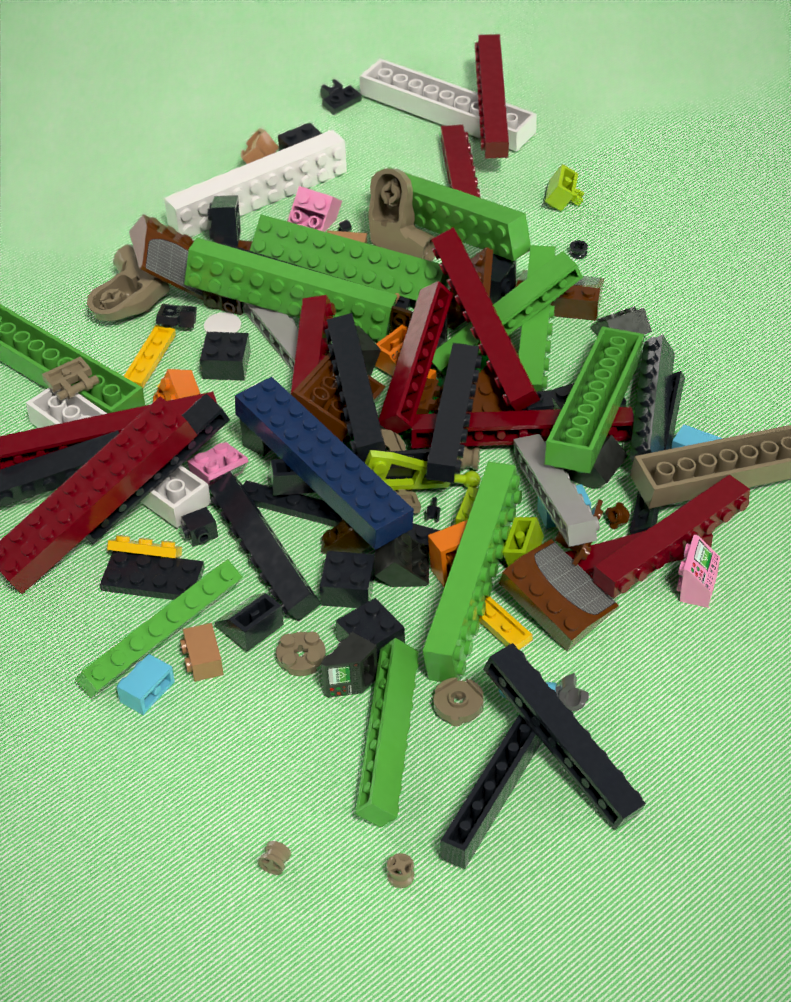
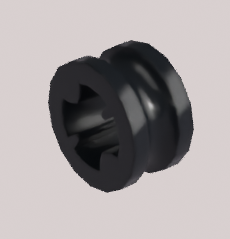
[570,240,588,259]

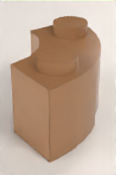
[240,128,279,164]

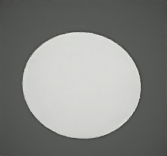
[204,312,241,333]

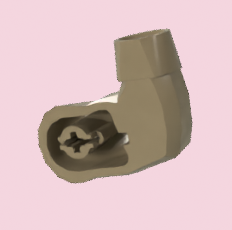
[368,168,435,261]
[87,244,170,321]

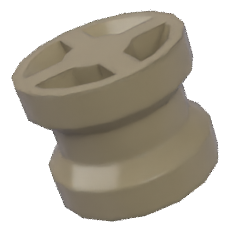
[460,447,480,470]
[258,841,291,875]
[387,853,414,888]

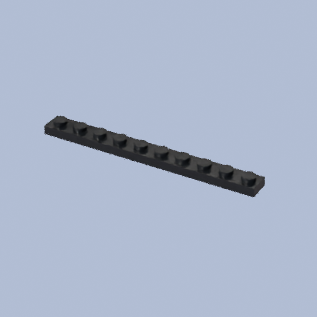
[630,371,685,534]
[243,480,440,549]

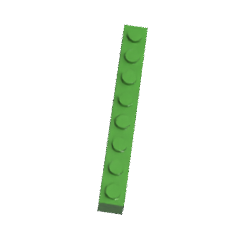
[519,245,557,391]
[432,251,583,377]
[75,559,243,699]
[355,638,419,828]

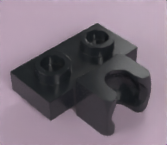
[320,79,362,115]
[156,304,197,328]

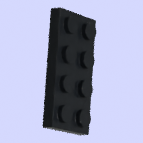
[100,551,205,600]

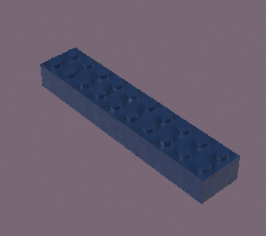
[235,377,414,550]

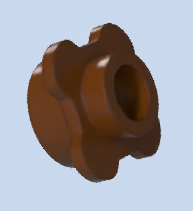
[606,502,630,529]

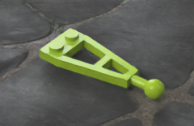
[365,450,481,490]

